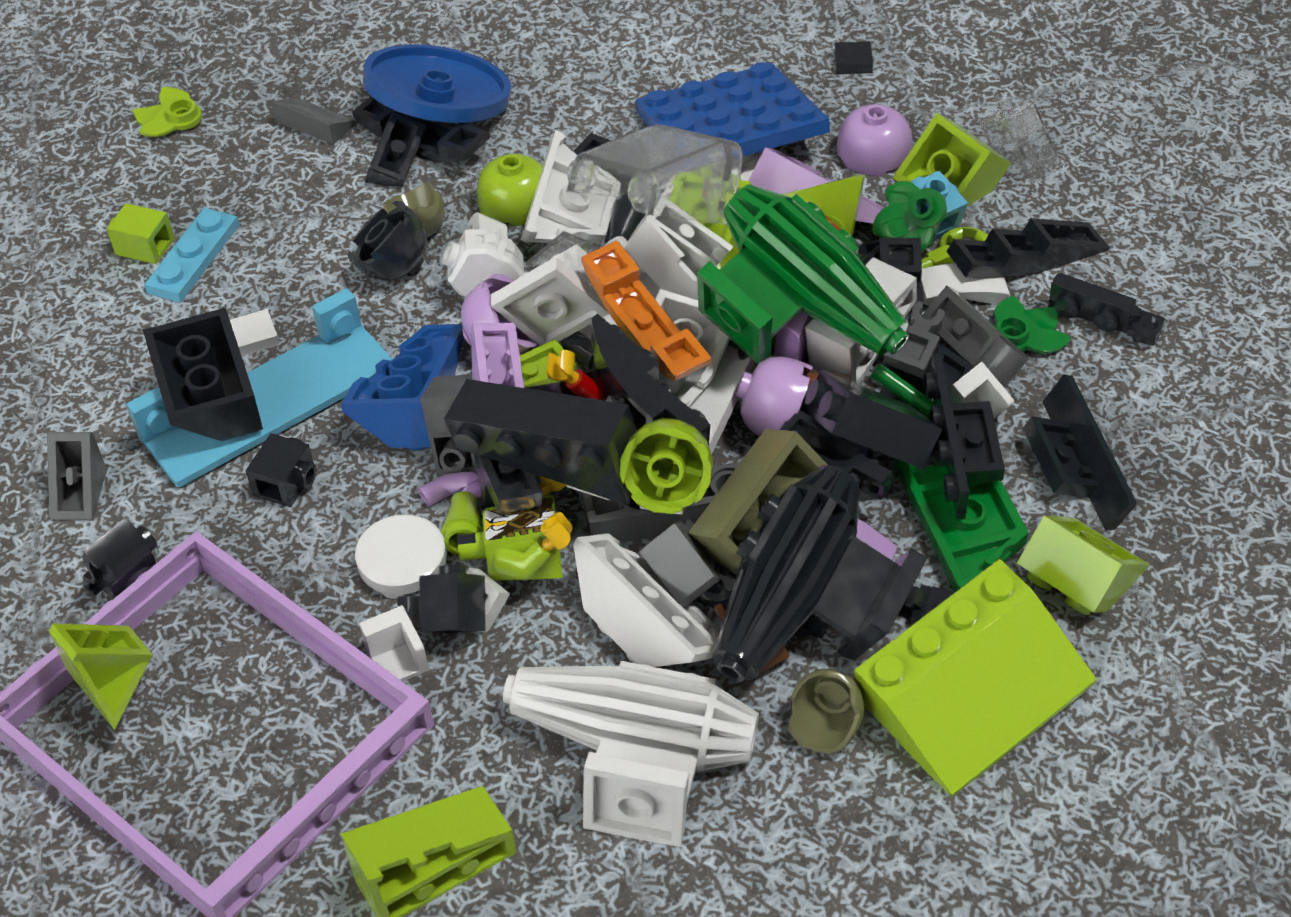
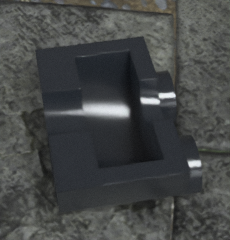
[83,517,158,601]

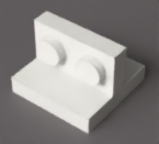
[491,244,609,346]

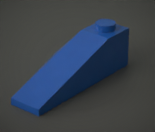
[341,324,464,451]

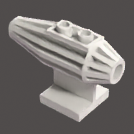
[503,661,759,847]

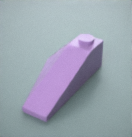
[748,147,884,223]

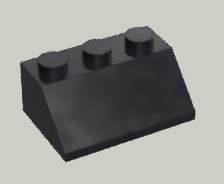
[143,308,263,441]

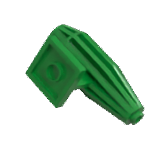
[697,184,909,364]

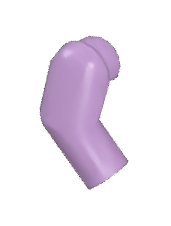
[418,471,482,507]

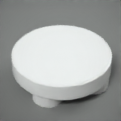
[355,514,447,599]

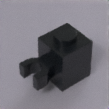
[397,565,486,634]

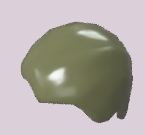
[383,182,445,238]
[788,668,865,755]

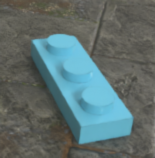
[144,208,240,303]

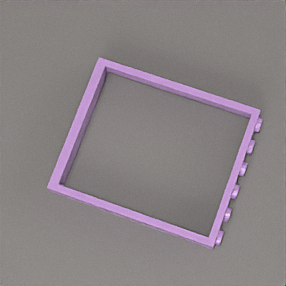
[0,531,434,917]

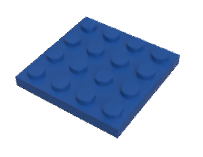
[635,62,830,172]

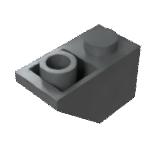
[420,374,477,477]

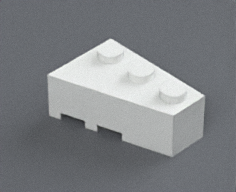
[624,195,733,300]
[805,258,917,384]

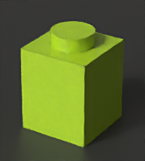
[107,203,175,264]

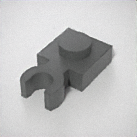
[883,301,944,378]

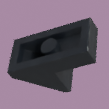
[474,454,543,514]

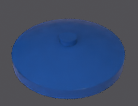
[362,44,511,123]

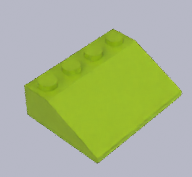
[854,559,1097,797]

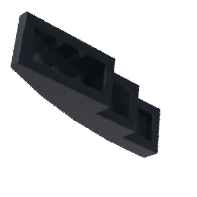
[946,218,1110,278]

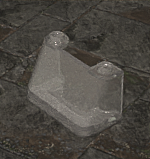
[567,124,743,225]

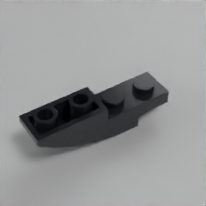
[591,314,711,445]

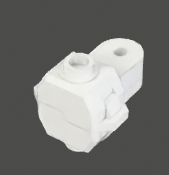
[442,212,526,300]

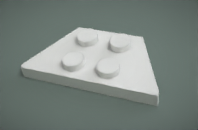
[520,130,620,245]

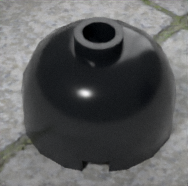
[348,201,427,281]

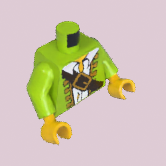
[457,475,573,581]

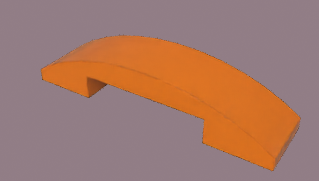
[581,240,712,382]

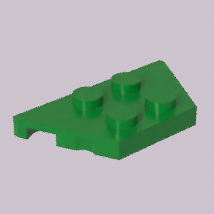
[895,459,1029,592]

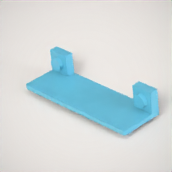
[126,288,392,487]

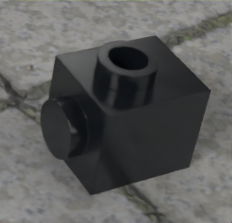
[245,433,317,507]

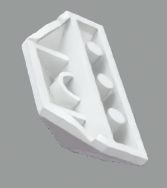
[573,533,720,667]

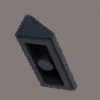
[365,111,427,187]

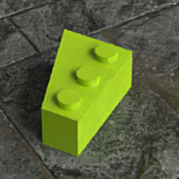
[340,786,517,917]

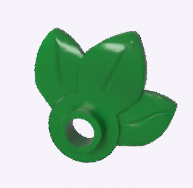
[872,181,947,253]
[994,296,1070,354]

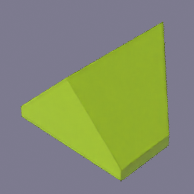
[49,623,153,730]

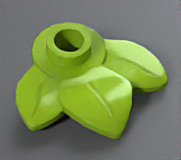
[132,87,202,137]

